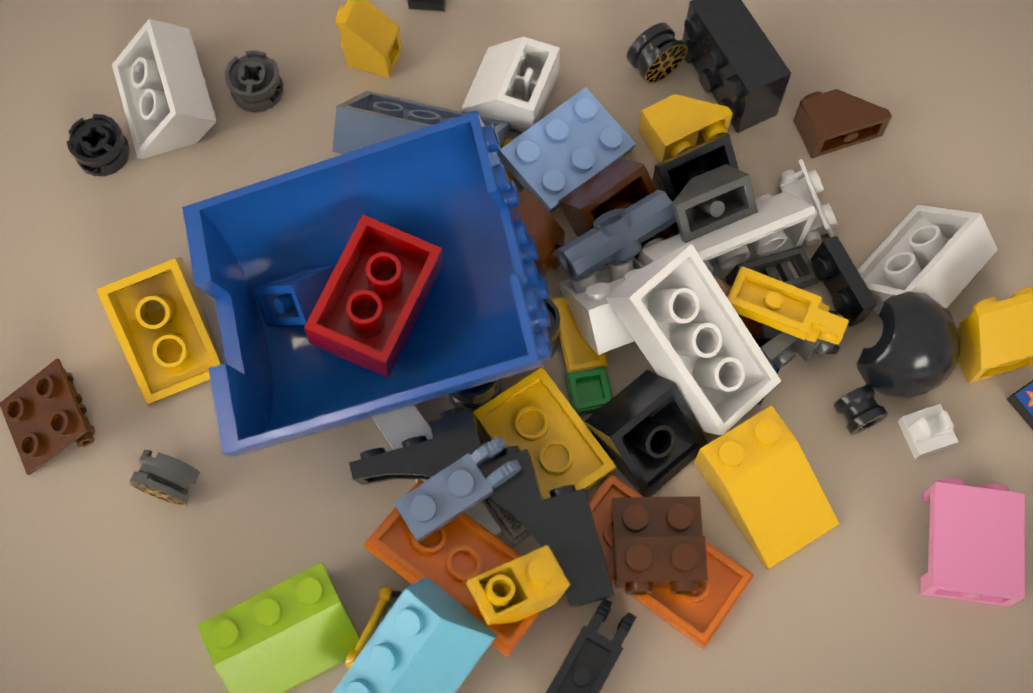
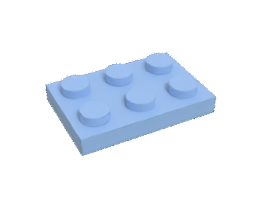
[498,87,636,214]

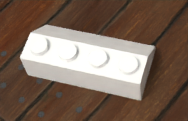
[638,191,817,281]
[605,244,781,435]

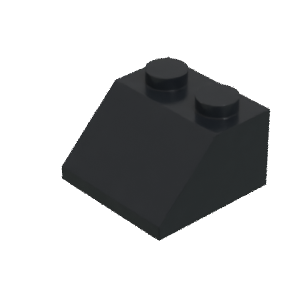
[584,370,708,497]

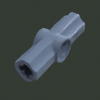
[557,190,677,282]

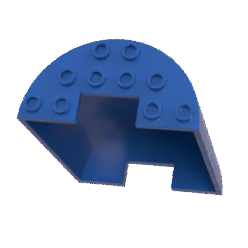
[182,111,552,457]

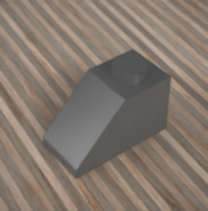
[672,164,758,243]

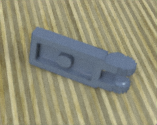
[393,436,521,542]

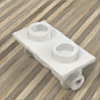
[779,159,838,246]

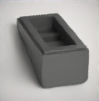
[726,246,819,289]

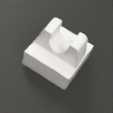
[897,404,959,460]

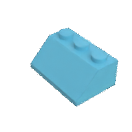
[333,577,497,693]

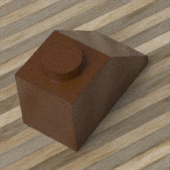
[793,89,892,158]
[516,188,565,276]

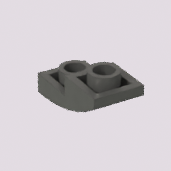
[760,332,836,369]

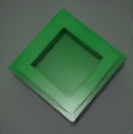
[565,366,613,416]

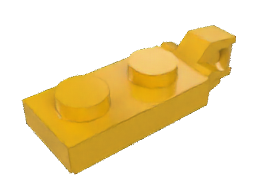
[727,267,849,345]

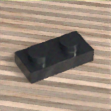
[810,236,877,327]

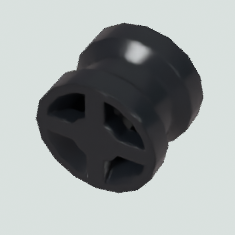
[834,384,888,435]

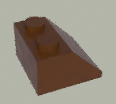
[559,158,675,265]

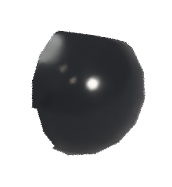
[857,291,960,398]

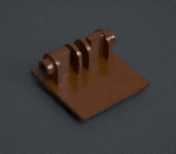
[0,358,96,475]

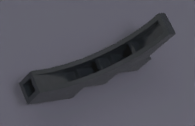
[349,408,615,608]

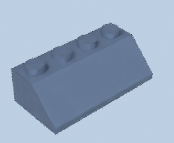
[332,91,510,154]

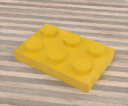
[473,367,616,500]

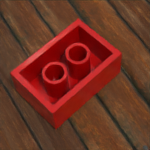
[304,214,442,378]

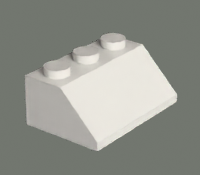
[112,19,217,159]
[858,205,998,314]

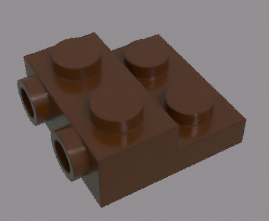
[612,496,708,595]

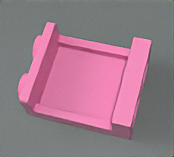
[920,478,1025,606]

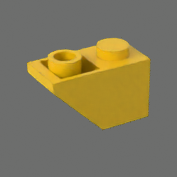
[335,0,403,78]
[638,94,733,163]
[466,545,570,625]

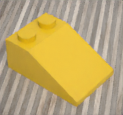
[96,257,223,405]
[694,405,840,570]

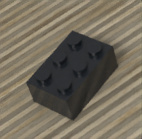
[682,0,791,133]

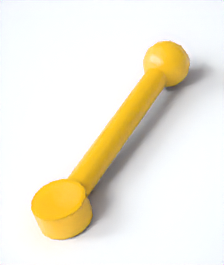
[345,586,394,669]

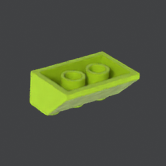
[197,562,360,693]

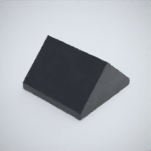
[652,133,739,235]

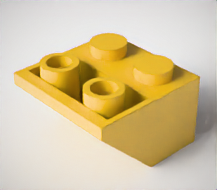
[957,286,1033,384]

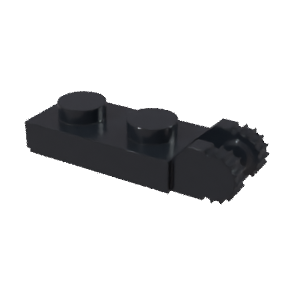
[546,599,637,693]

